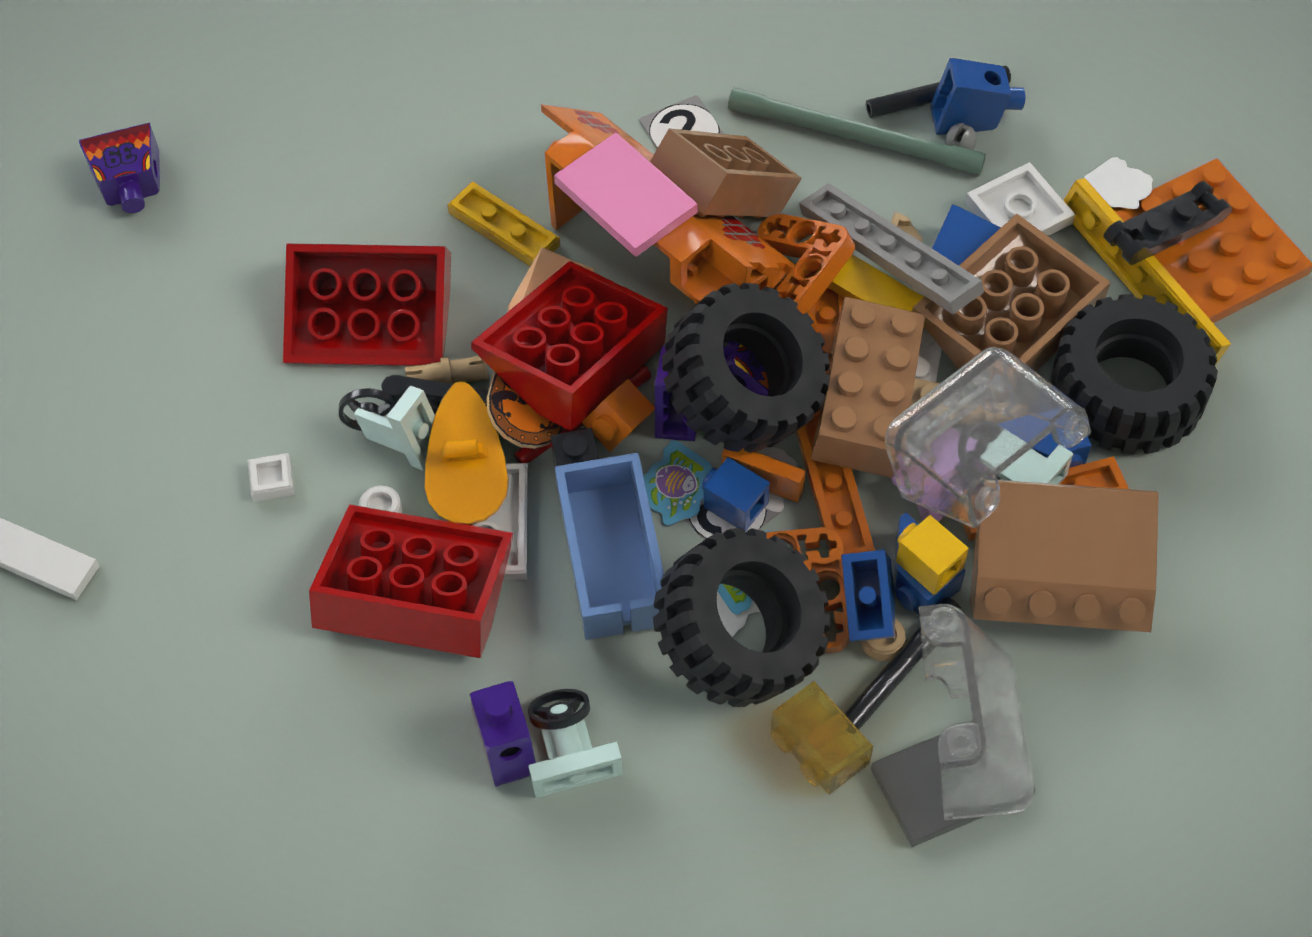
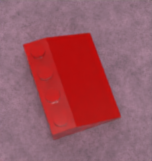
[283,243,451,366]
[471,261,668,431]
[309,504,513,658]

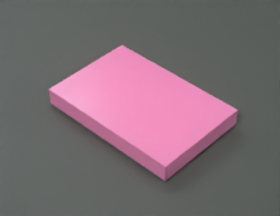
[554,133,698,257]

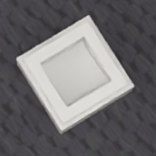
[247,453,295,502]

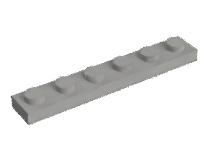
[799,183,984,314]

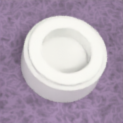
[359,485,402,513]

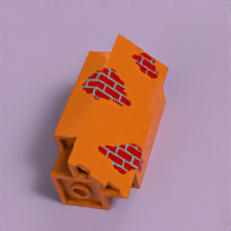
[541,104,795,304]

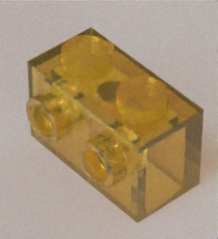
[770,681,874,795]

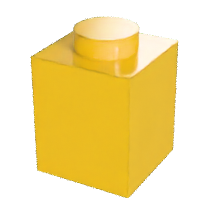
[896,515,969,595]

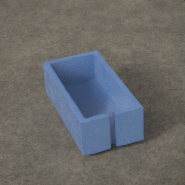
[555,453,664,640]

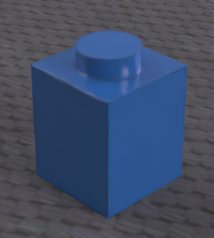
[702,457,770,532]

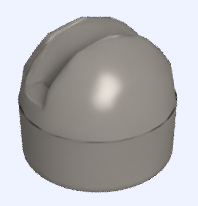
[945,123,976,150]

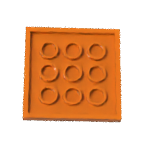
[1113,158,1312,323]

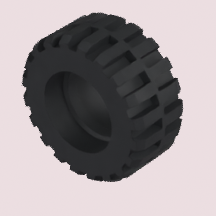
[662,282,830,453]
[1050,294,1218,454]
[653,528,830,707]

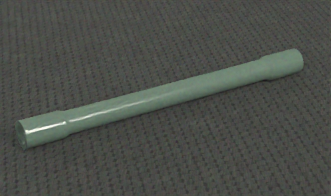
[728,87,986,176]

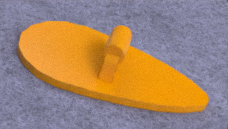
[425,382,509,525]

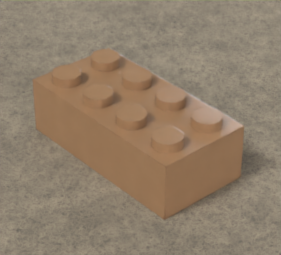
[650,128,802,219]
[811,297,925,478]

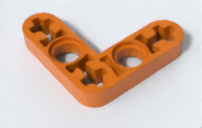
[757,214,855,315]
[766,527,850,653]

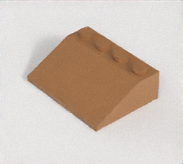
[912,214,1111,405]
[969,479,1159,632]

